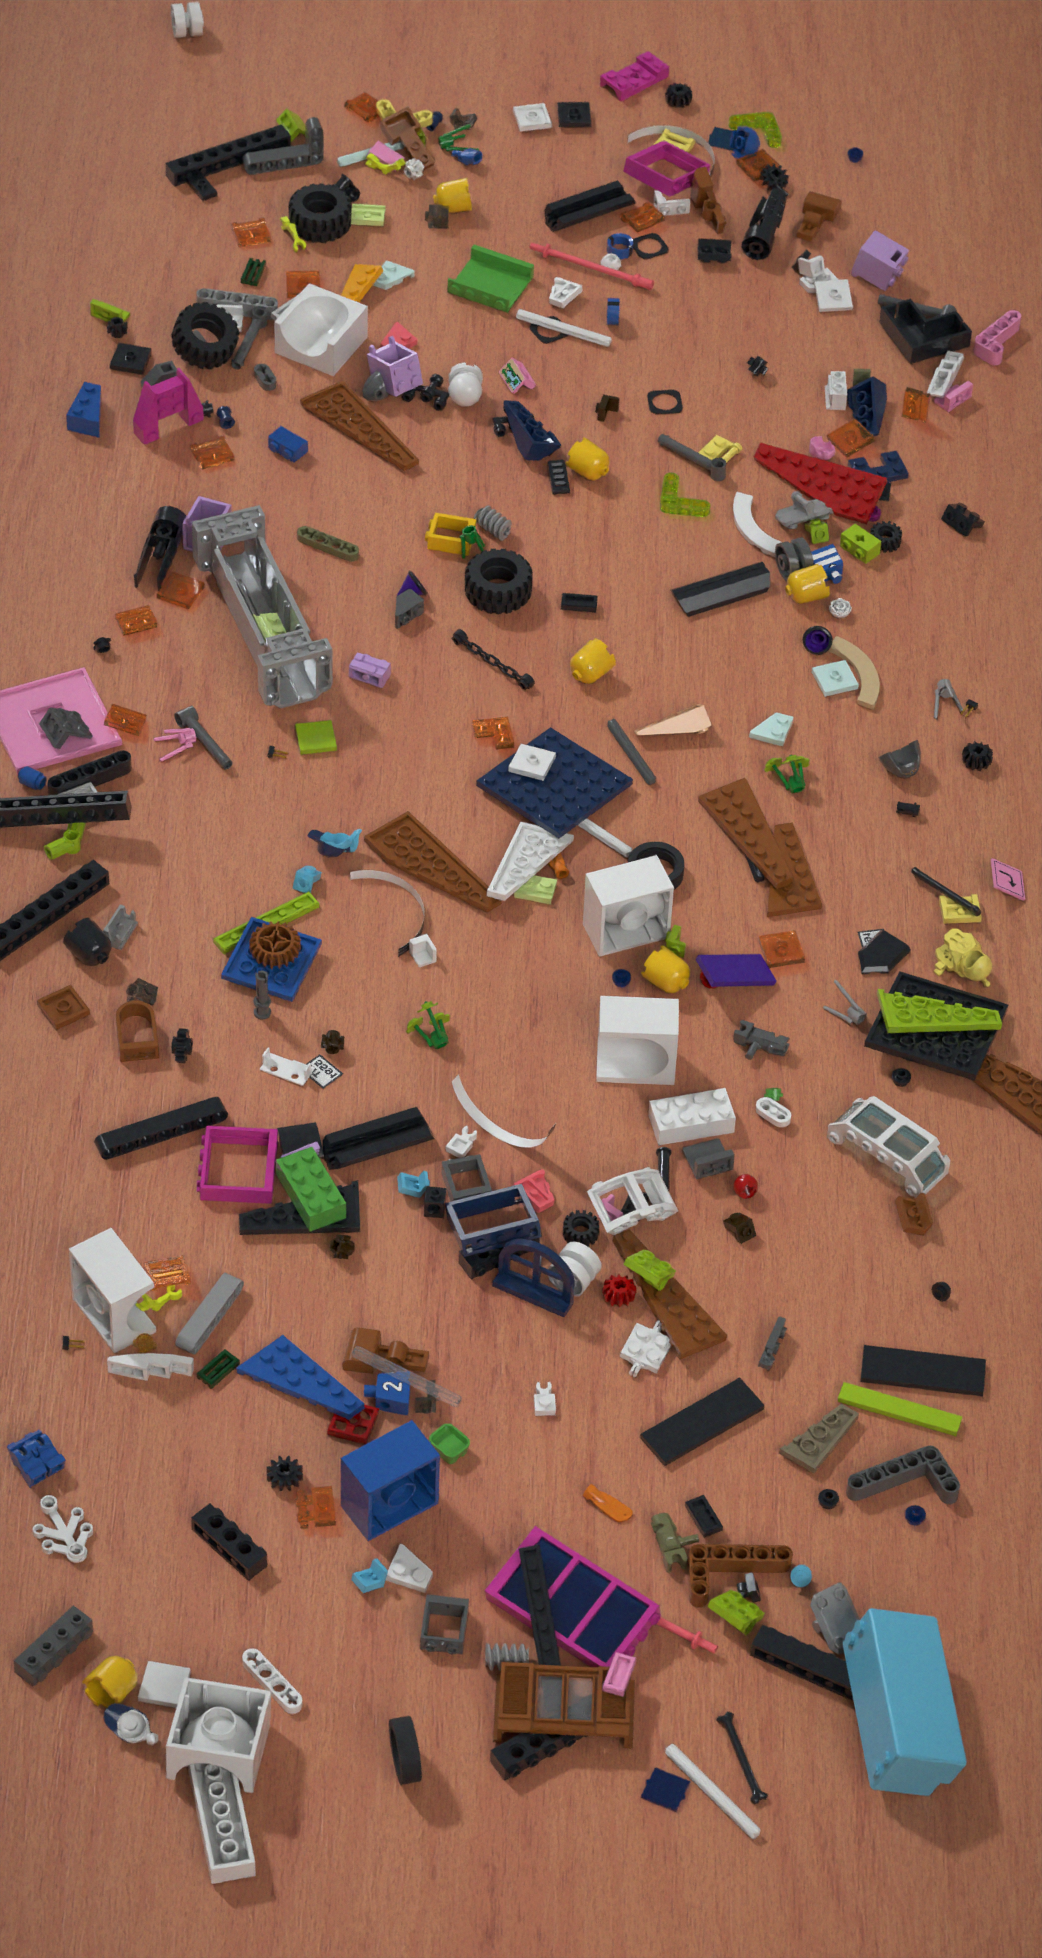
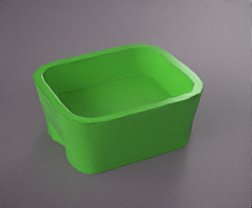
[429,1424,470,1464]

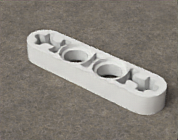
[242,1649,302,1714]

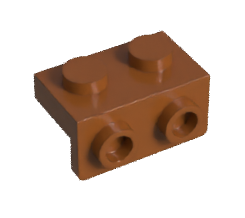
[895,1193,933,1236]

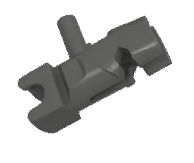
[733,1020,790,1060]

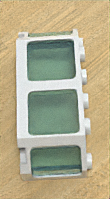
[827,1096,950,1198]

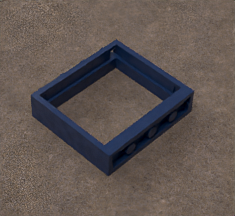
[445,1184,542,1257]

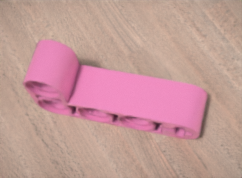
[973,310,1021,365]

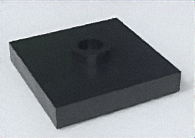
[557,102,591,127]
[110,343,152,375]

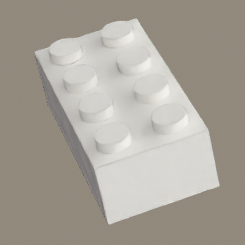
[648,1088,736,1146]

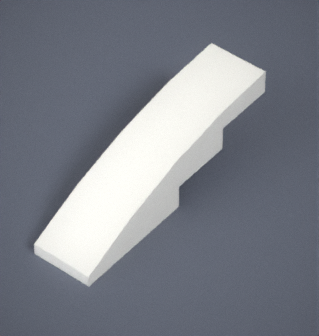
[927,351,964,398]
[107,1353,194,1381]

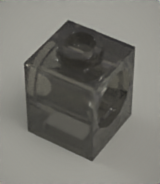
[425,205,449,229]

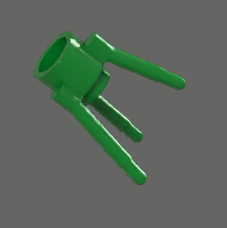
[438,124,479,151]
[460,525,485,559]

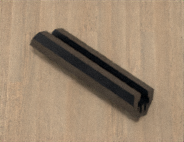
[544,180,636,232]
[671,562,770,617]
[323,1107,435,1170]

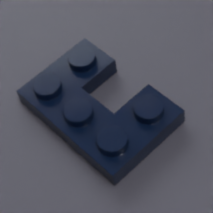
[848,450,909,482]

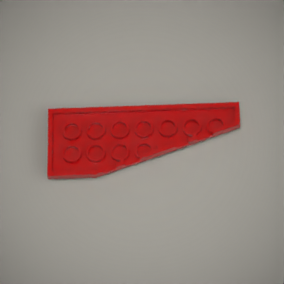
[754,442,887,524]

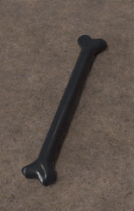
[911,867,981,916]
[716,1711,768,1804]

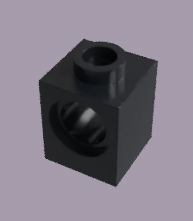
[424,1186,446,1219]

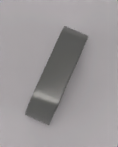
[254,364,276,391]

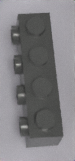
[14,1605,93,1687]

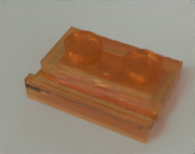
[902,387,931,423]
[115,605,158,636]
[104,704,147,736]

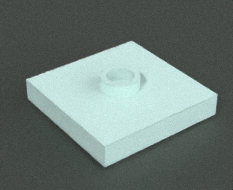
[812,660,859,697]

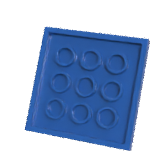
[221,917,322,1002]

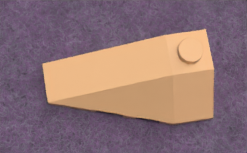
[634,704,712,735]

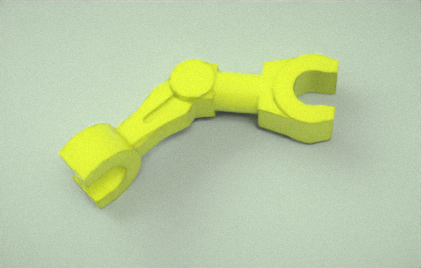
[365,153,406,174]
[279,216,306,252]
[135,1283,182,1312]

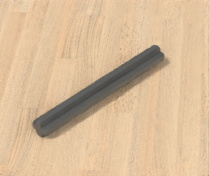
[607,719,656,785]

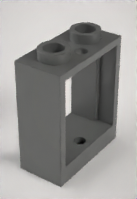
[441,1154,492,1202]
[420,1594,469,1654]

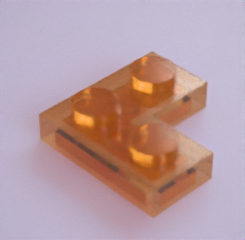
[472,716,514,750]

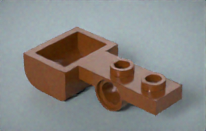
[380,107,435,171]
[690,167,727,234]
[796,191,842,242]
[342,1328,430,1374]

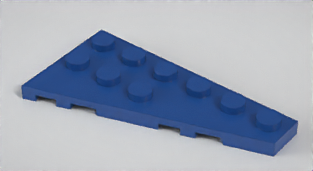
[236,1335,365,1420]

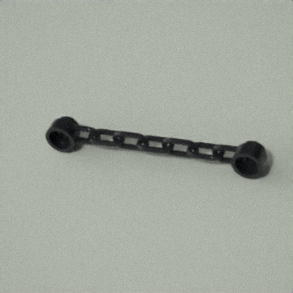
[452,629,535,690]

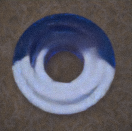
[847,147,864,162]
[612,969,631,987]
[905,1505,926,1526]

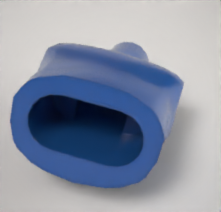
[452,148,483,166]

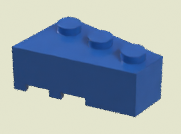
[66,382,102,438]

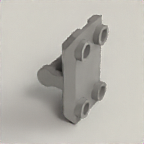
[775,491,833,529]
[810,1582,860,1654]

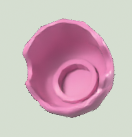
[809,436,835,461]

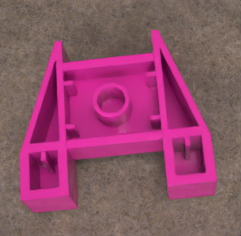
[133,368,204,445]

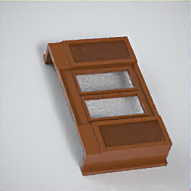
[493,1662,635,1749]

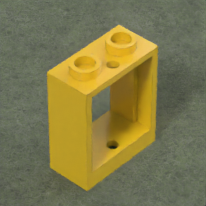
[425,512,476,556]

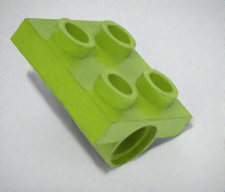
[623,1250,676,1291]
[707,1589,765,1635]

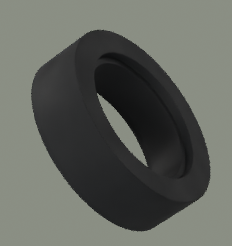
[628,842,684,890]
[389,1716,422,1785]

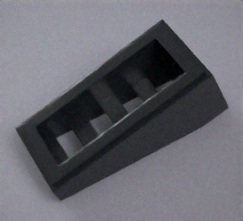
[547,460,570,494]

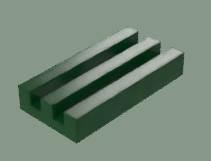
[241,258,266,286]
[196,1349,240,1389]

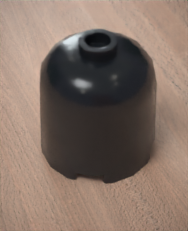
[63,918,112,966]

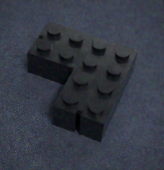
[879,299,972,364]

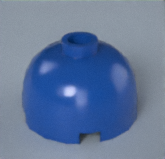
[730,126,760,159]

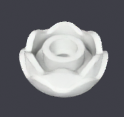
[600,254,621,270]
[829,598,852,618]

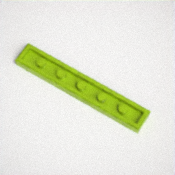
[213,892,319,954]
[837,1382,962,1436]

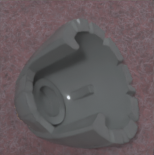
[879,740,921,778]

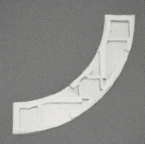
[733,492,781,557]

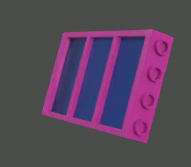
[485,1526,661,1667]

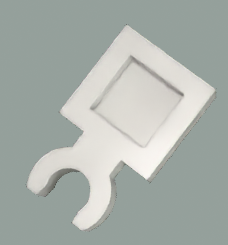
[446,1126,477,1158]
[534,1382,556,1416]

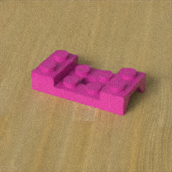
[600,51,669,102]

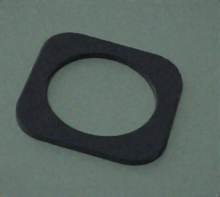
[633,233,669,259]
[530,316,568,344]
[647,390,683,414]

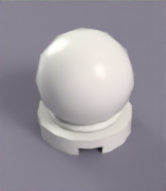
[448,363,483,407]

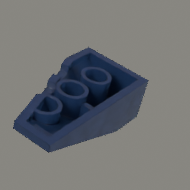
[847,376,887,441]
[503,400,561,461]

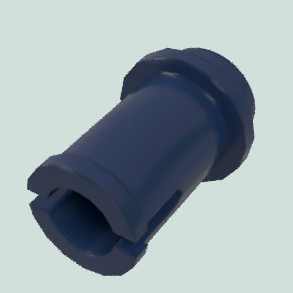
[426,111,443,131]

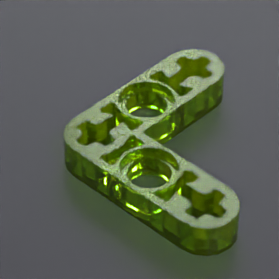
[728,112,782,148]
[660,473,711,517]

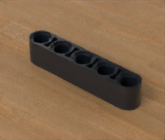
[48,750,132,795]

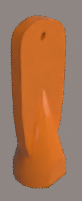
[548,853,569,879]
[583,1484,633,1523]

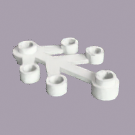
[33,1495,93,1563]

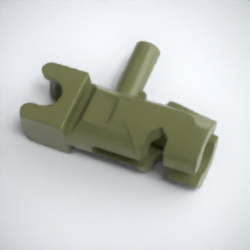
[651,1513,699,1573]

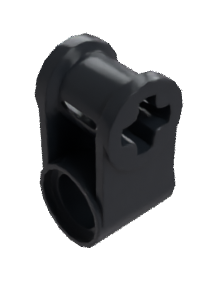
[333,173,360,202]

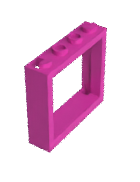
[623,140,711,197]
[196,1126,278,1204]

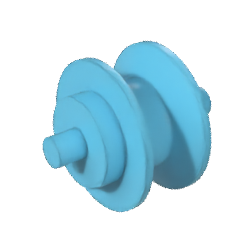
[790,1565,812,1587]

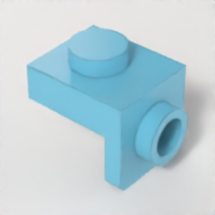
[293,866,322,893]
[397,1171,430,1198]
[351,1559,388,1593]

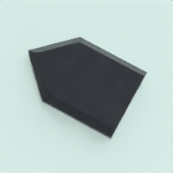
[858,930,911,974]

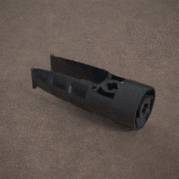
[741,184,789,260]
[134,506,186,592]

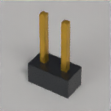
[960,699,978,718]
[267,746,288,758]
[62,1336,84,1350]

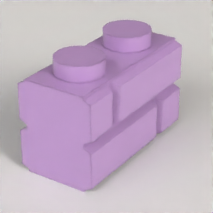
[349,652,391,688]

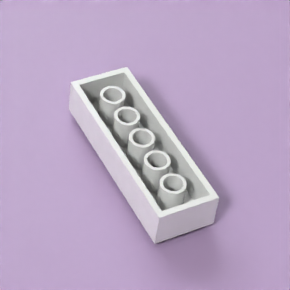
[188,1763,255,1884]

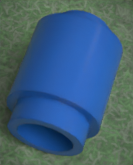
[18,766,47,790]

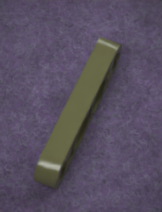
[297,526,359,562]

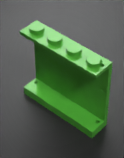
[447,244,534,313]

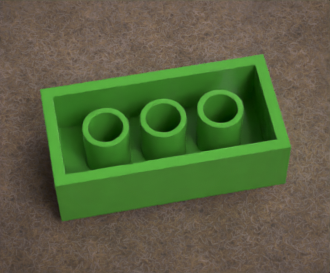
[276,1147,346,1231]

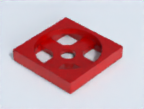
[327,1405,379,1445]

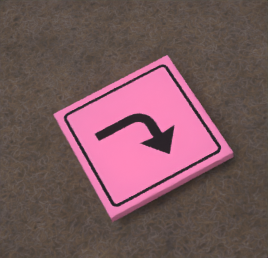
[991,858,1025,901]

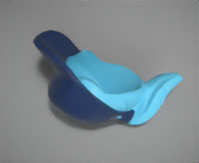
[307,829,362,858]

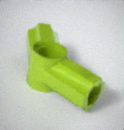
[44,823,86,860]

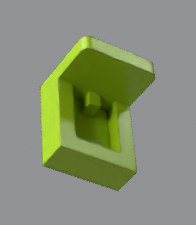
[804,518,829,544]
[665,925,686,958]

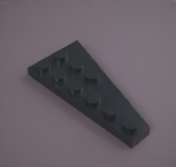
[239,1180,360,1235]

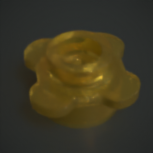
[133,1333,157,1354]

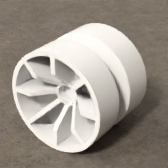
[171,2,204,38]
[548,1242,601,1296]

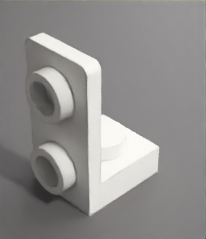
[654,191,690,216]

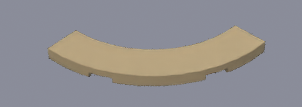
[828,636,880,710]

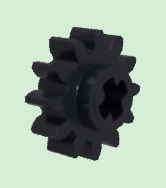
[759,163,789,190]
[171,1028,193,1063]
[266,1456,303,1491]

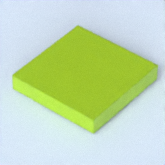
[295,720,337,755]

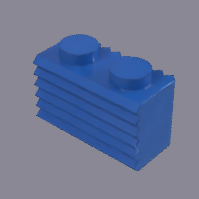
[268,426,308,463]

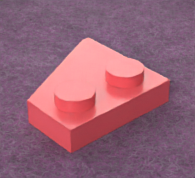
[380,322,417,349]
[513,1169,554,1213]

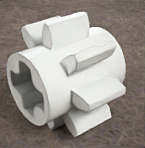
[404,158,424,180]

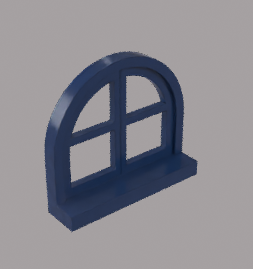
[492,1239,575,1317]

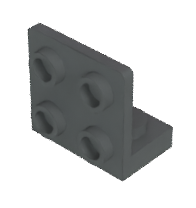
[39,707,93,749]
[683,1138,735,1180]

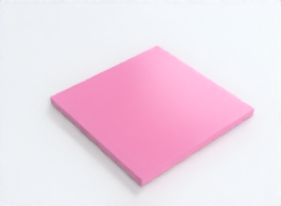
[0,667,122,774]

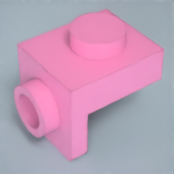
[598,1194,623,1221]

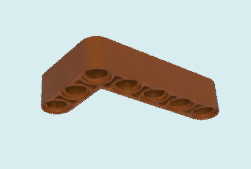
[688,1544,793,1608]

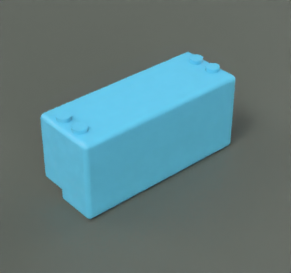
[843,1608,967,1796]

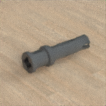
[253,971,271,1020]

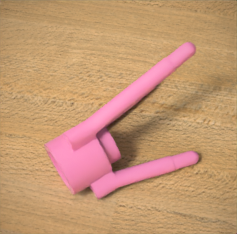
[154,728,196,762]

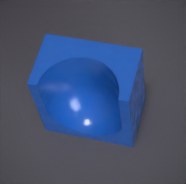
[341,1420,440,1541]

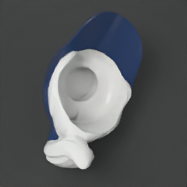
[104,1703,159,1746]

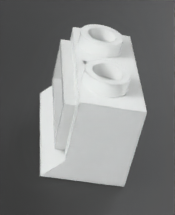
[825,371,847,410]

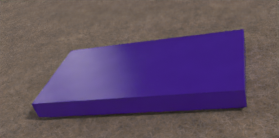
[696,954,777,987]

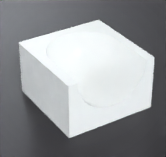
[274,283,368,376]
[583,855,674,957]
[596,996,679,1085]
[69,1228,156,1353]
[166,1677,271,1793]

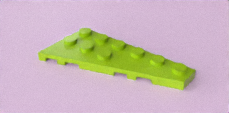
[877,989,1002,1033]

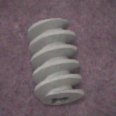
[473,505,512,541]
[485,1643,529,1671]

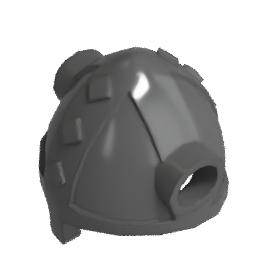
[363,370,389,401]

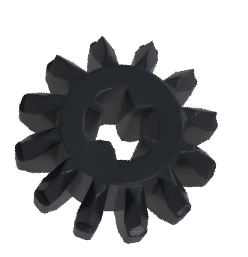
[665,83,693,108]
[962,741,993,771]

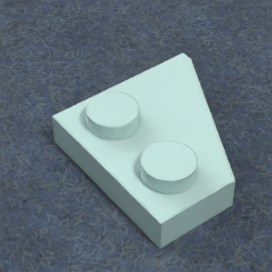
[373,260,415,290]
[749,712,794,747]

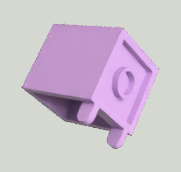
[851,230,909,291]
[367,336,423,397]
[182,496,232,552]

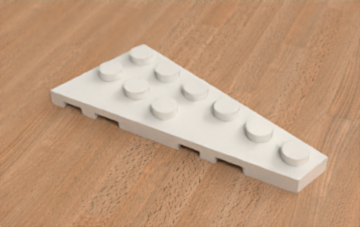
[487,822,574,901]

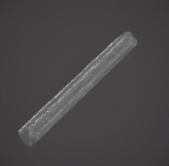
[352,1346,462,1407]

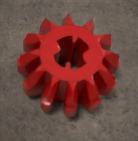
[602,1273,637,1308]

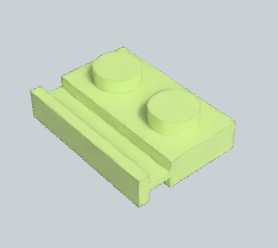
[351,204,385,226]
[252,613,286,643]
[514,875,557,904]

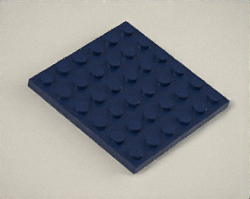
[476,727,633,839]

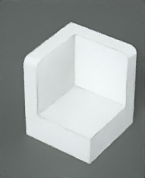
[798,256,825,278]
[409,934,437,967]

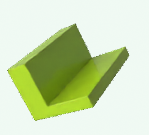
[276,108,305,142]
[90,299,130,322]

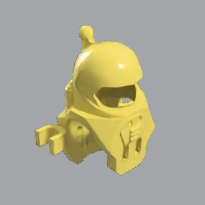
[933,929,992,987]

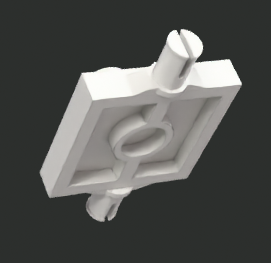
[620,1321,671,1377]

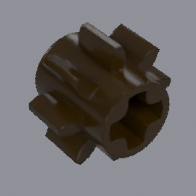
[321,1030,345,1054]
[330,1234,355,1259]

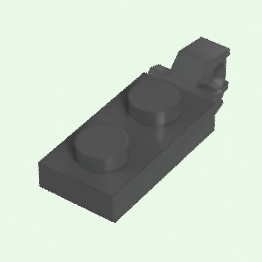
[758,1317,787,1371]

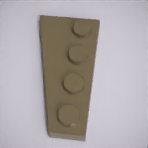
[779,1404,859,1473]

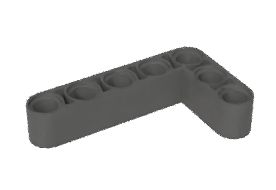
[242,117,324,175]
[846,1445,960,1504]

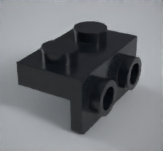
[697,238,731,263]
[941,503,985,537]

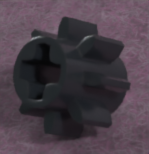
[107,317,128,338]
[747,355,769,376]

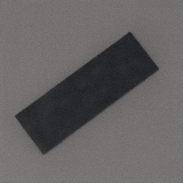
[860,1345,986,1396]
[640,1377,765,1466]

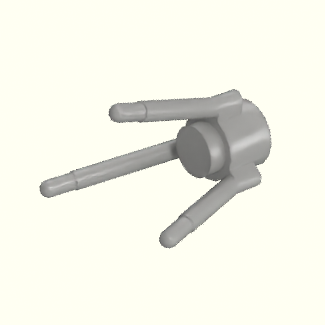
[934,679,963,719]
[823,980,867,1025]

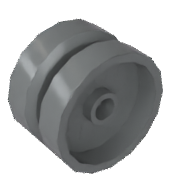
[775,537,814,581]

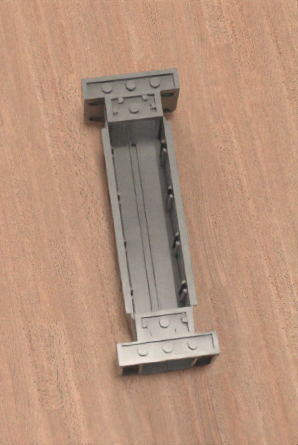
[192,505,333,708]

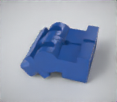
[7,1430,66,1488]

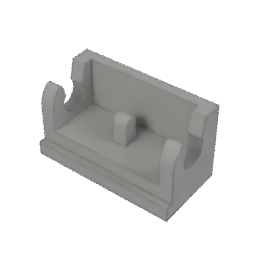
[103,905,138,950]

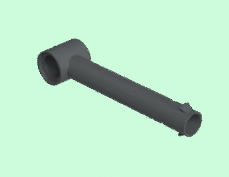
[878,294,957,317]
[231,306,268,370]
[658,434,726,481]
[174,706,233,769]

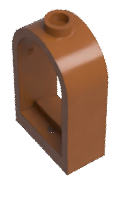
[116,1000,159,1062]

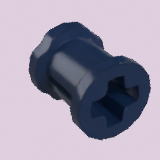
[216,406,235,429]

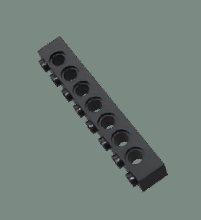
[165,124,291,187]
[0,791,132,828]
[0,859,110,961]

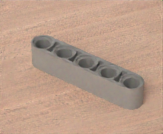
[196,288,278,320]
[175,1273,244,1355]

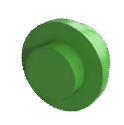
[764,1088,783,1101]

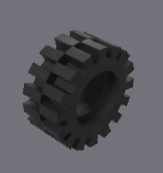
[870,521,902,553]
[563,1210,599,1247]

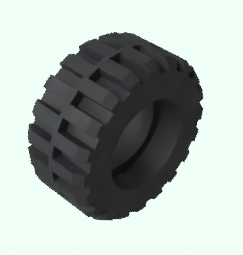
[289,183,352,243]
[171,302,239,369]
[465,548,533,614]

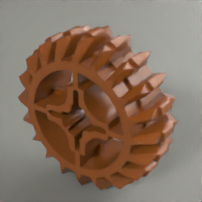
[249,921,301,969]

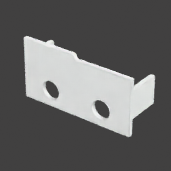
[260,1048,315,1086]

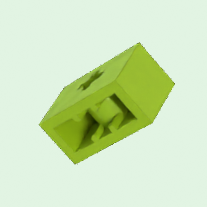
[840,524,881,564]

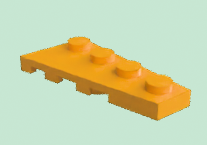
[340,264,384,303]

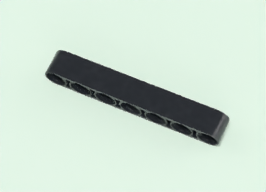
[94,1097,228,1160]

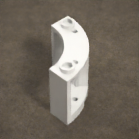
[587,1167,678,1235]

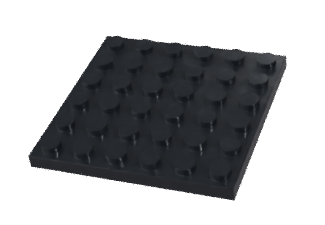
[864,971,1009,1081]

